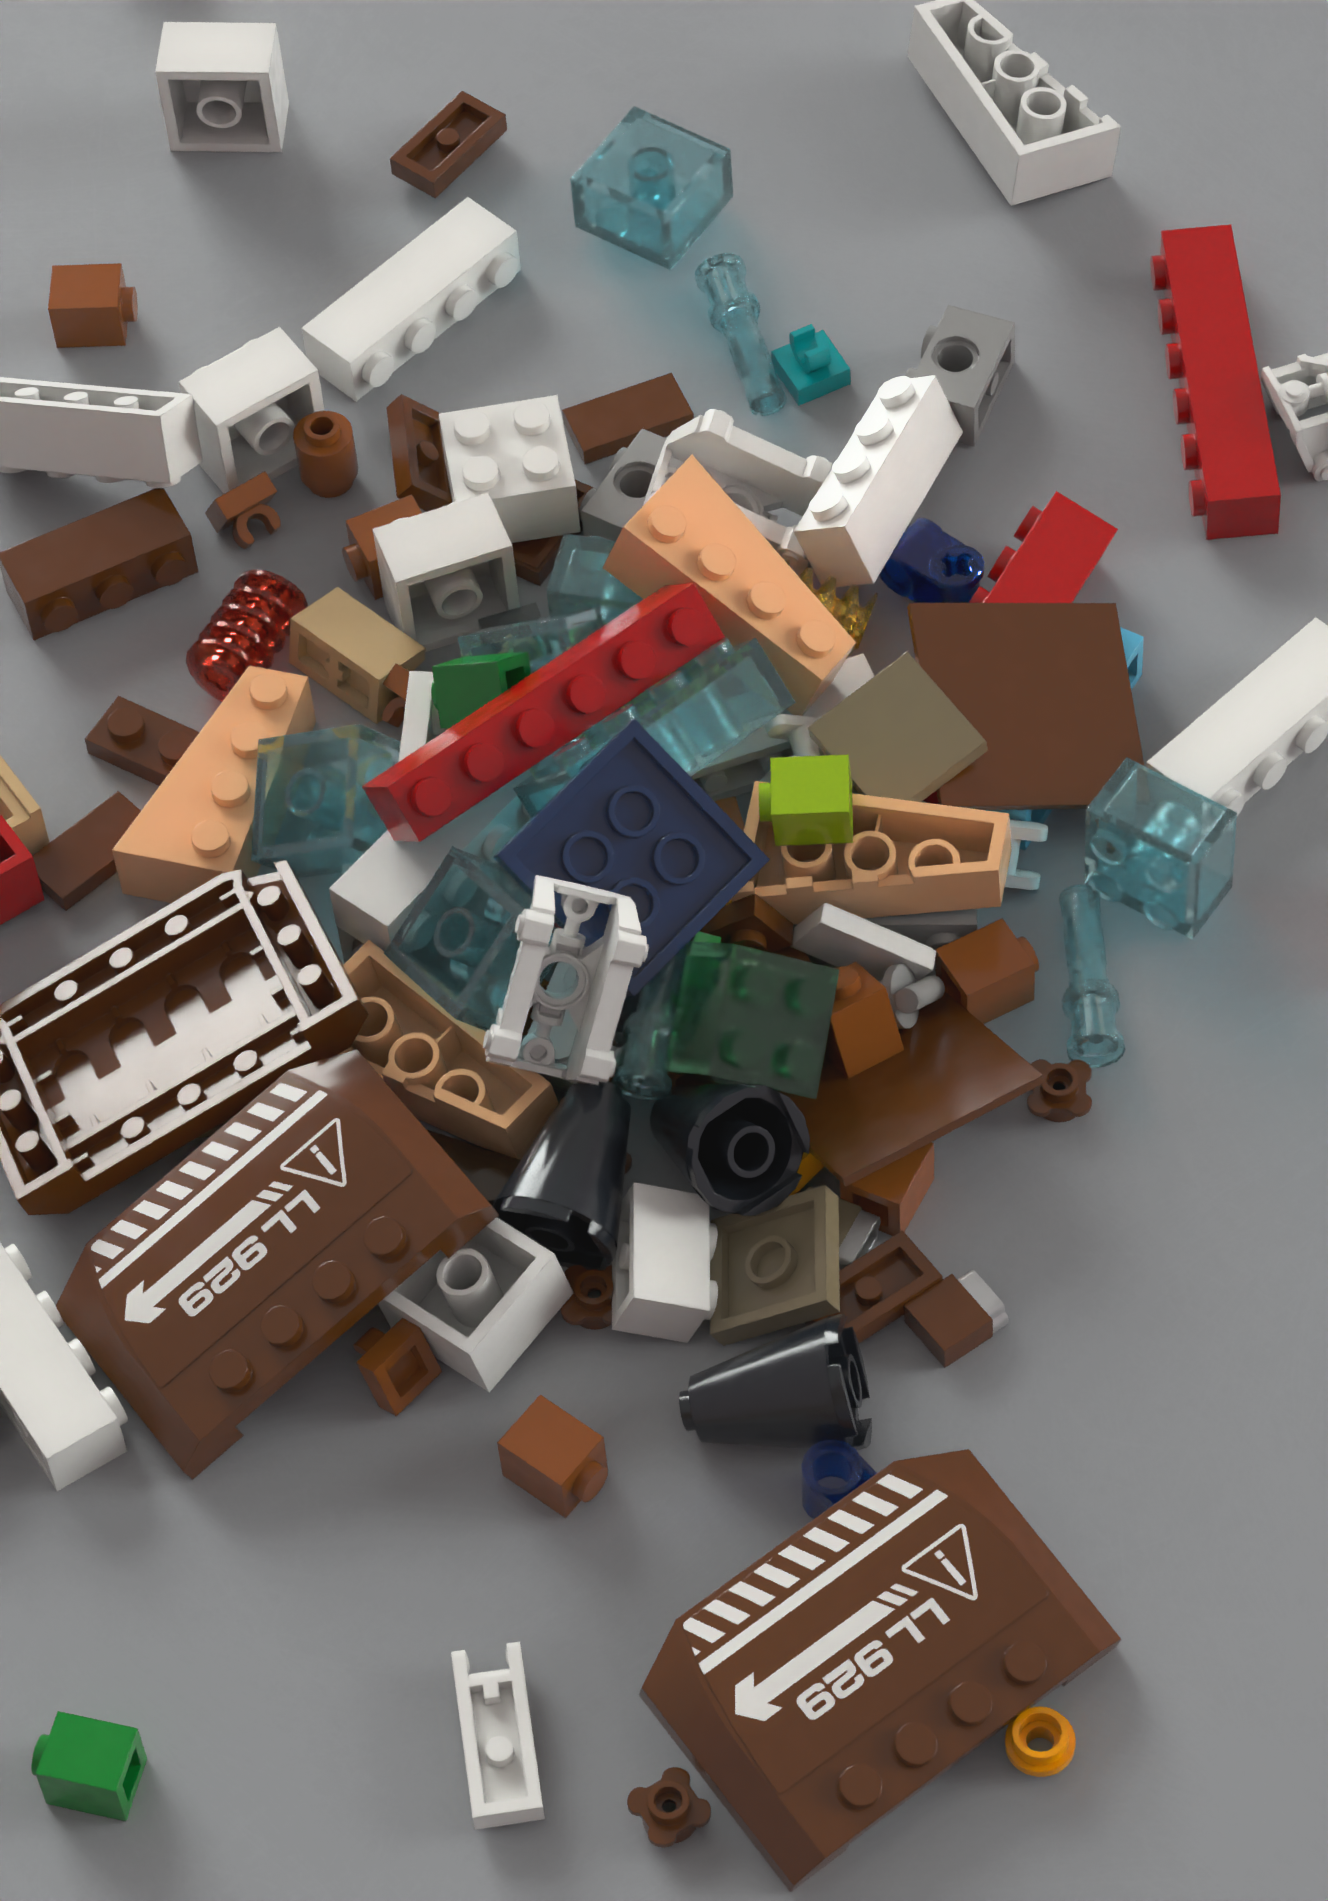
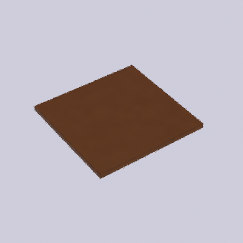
[907,603,1151,810]
[738,992,1045,1186]

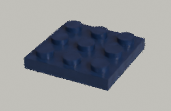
[493,718,770,998]

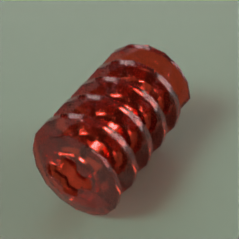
[186,569,308,702]

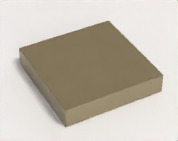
[808,651,988,802]
[710,1185,840,1346]

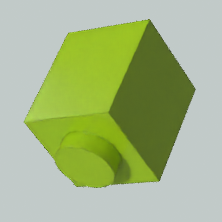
[759,754,853,846]

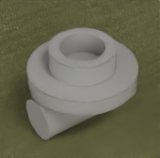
[879,964,945,1029]

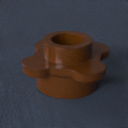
[1027,1059,1092,1122]
[561,1265,614,1330]
[627,1767,711,1848]

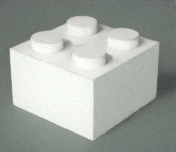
[155,22,289,152]
[179,327,325,494]
[439,395,580,543]
[373,492,520,652]
[378,1217,573,1393]

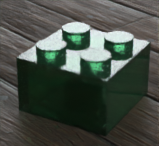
[665,941,840,1099]

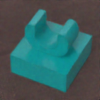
[771,324,851,406]

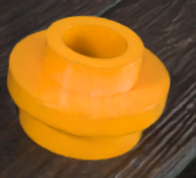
[1005,1706,1076,1777]

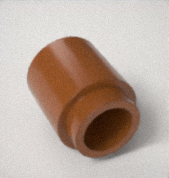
[293,411,358,498]

